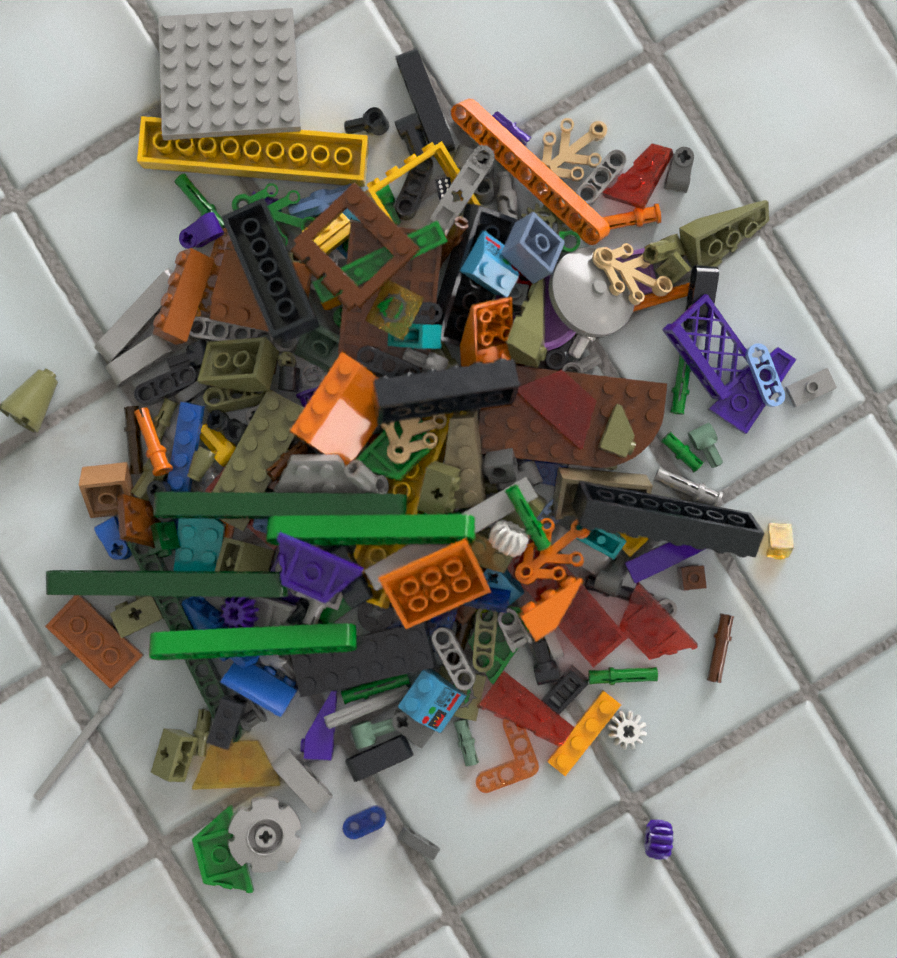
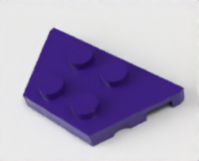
[277,532,364,604]

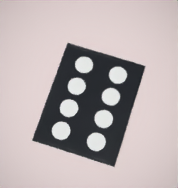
[435,177,454,200]

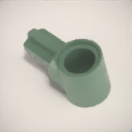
[688,422,723,468]
[350,718,396,749]

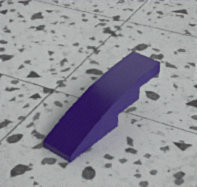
[624,542,706,584]

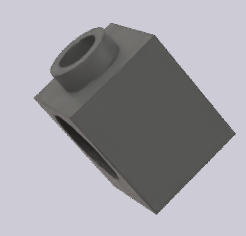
[503,283,530,317]
[482,448,518,484]

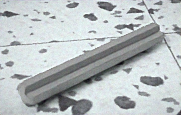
[324,685,409,729]

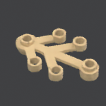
[541,118,607,182]
[592,243,673,305]
[381,414,447,464]

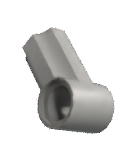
[344,460,388,494]

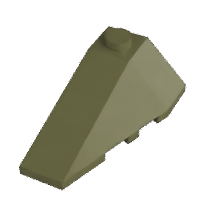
[679,200,769,268]
[506,278,547,368]

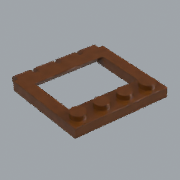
[290,182,420,311]

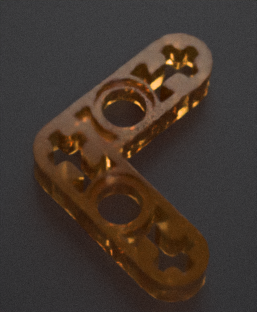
[476,712,539,793]

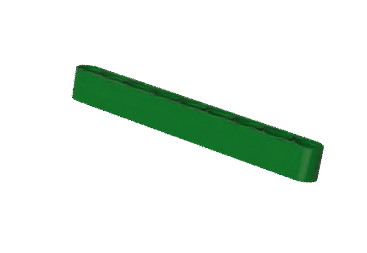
[266,514,475,546]
[149,623,357,661]

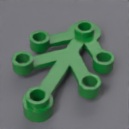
[232,183,315,246]

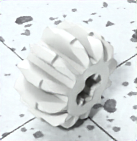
[488,520,529,557]
[608,710,647,750]

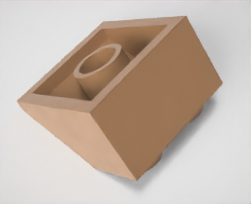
[79,462,134,518]

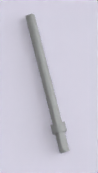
[33,687,124,801]

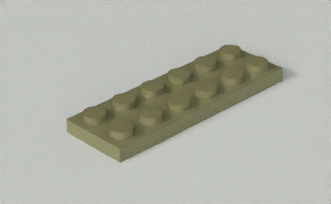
[212,390,304,531]

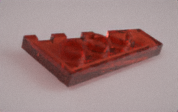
[477,671,575,747]

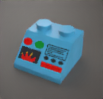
[460,231,519,297]
[398,668,467,733]

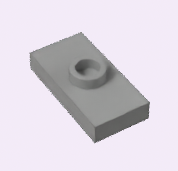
[785,368,837,407]

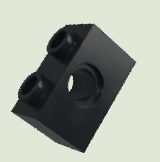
[206,695,248,750]

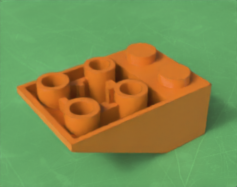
[460,297,513,367]
[518,575,582,641]

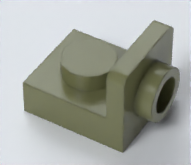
[655,252,691,285]

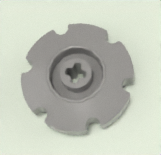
[228,796,301,873]

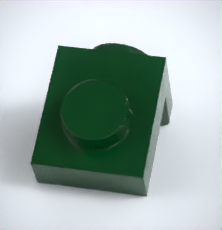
[148,521,180,558]

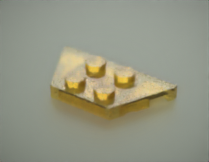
[192,740,281,790]

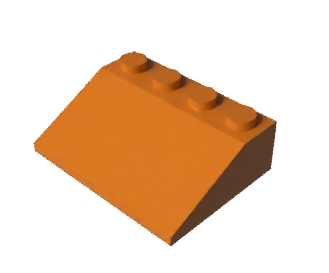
[290,352,378,466]
[378,539,491,629]

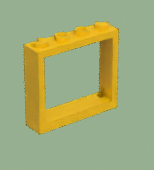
[364,141,480,221]

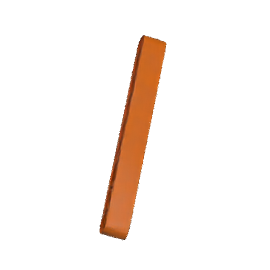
[451,98,610,245]

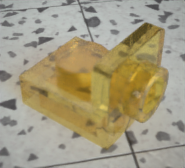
[766,523,794,560]

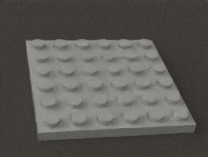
[158,8,301,140]

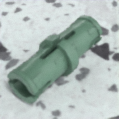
[453,718,479,766]

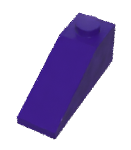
[300,689,338,760]

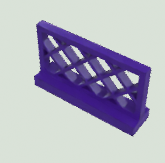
[662,294,756,400]

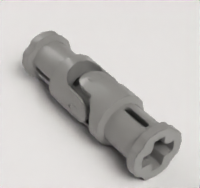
[496,171,518,221]

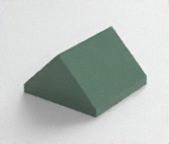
[294,325,340,373]

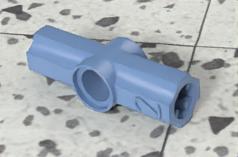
[288,184,352,219]

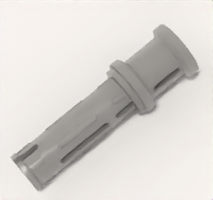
[654,467,723,506]

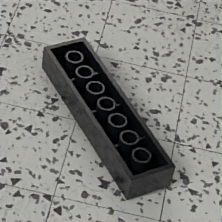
[572,480,765,558]

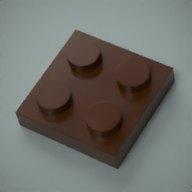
[117,494,161,548]

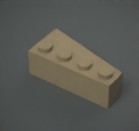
[444,411,487,509]
[551,467,653,520]

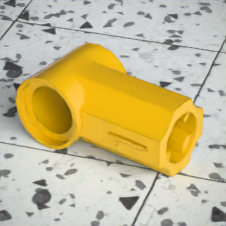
[200,423,236,468]

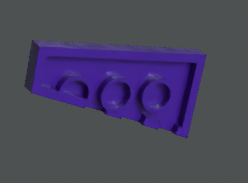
[708,347,797,434]

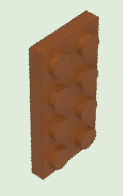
[45,595,144,689]

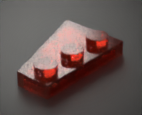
[603,143,674,210]

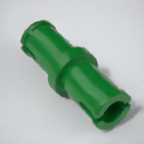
[661,431,704,472]

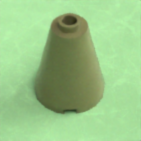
[0,368,58,433]

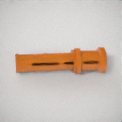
[594,203,661,233]
[134,407,173,476]

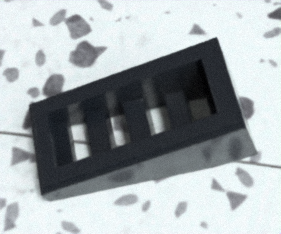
[541,665,589,716]

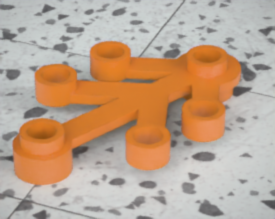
[515,518,590,585]

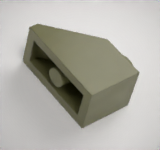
[598,404,636,458]

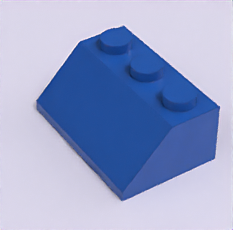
[220,662,299,717]

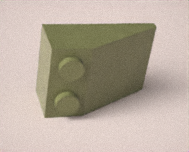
[197,337,279,392]

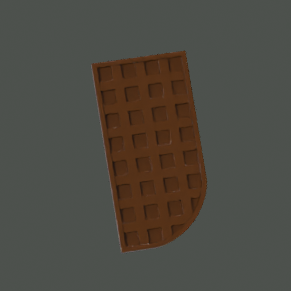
[338,222,444,378]
[479,366,667,468]

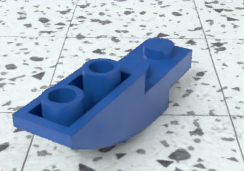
[182,596,259,669]

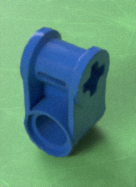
[94,516,132,560]

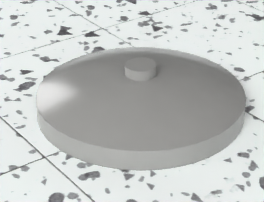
[549,248,634,338]

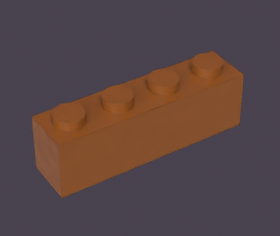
[152,248,214,345]

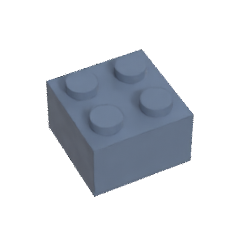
[501,211,565,284]

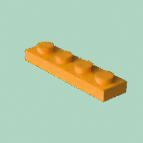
[547,690,621,776]

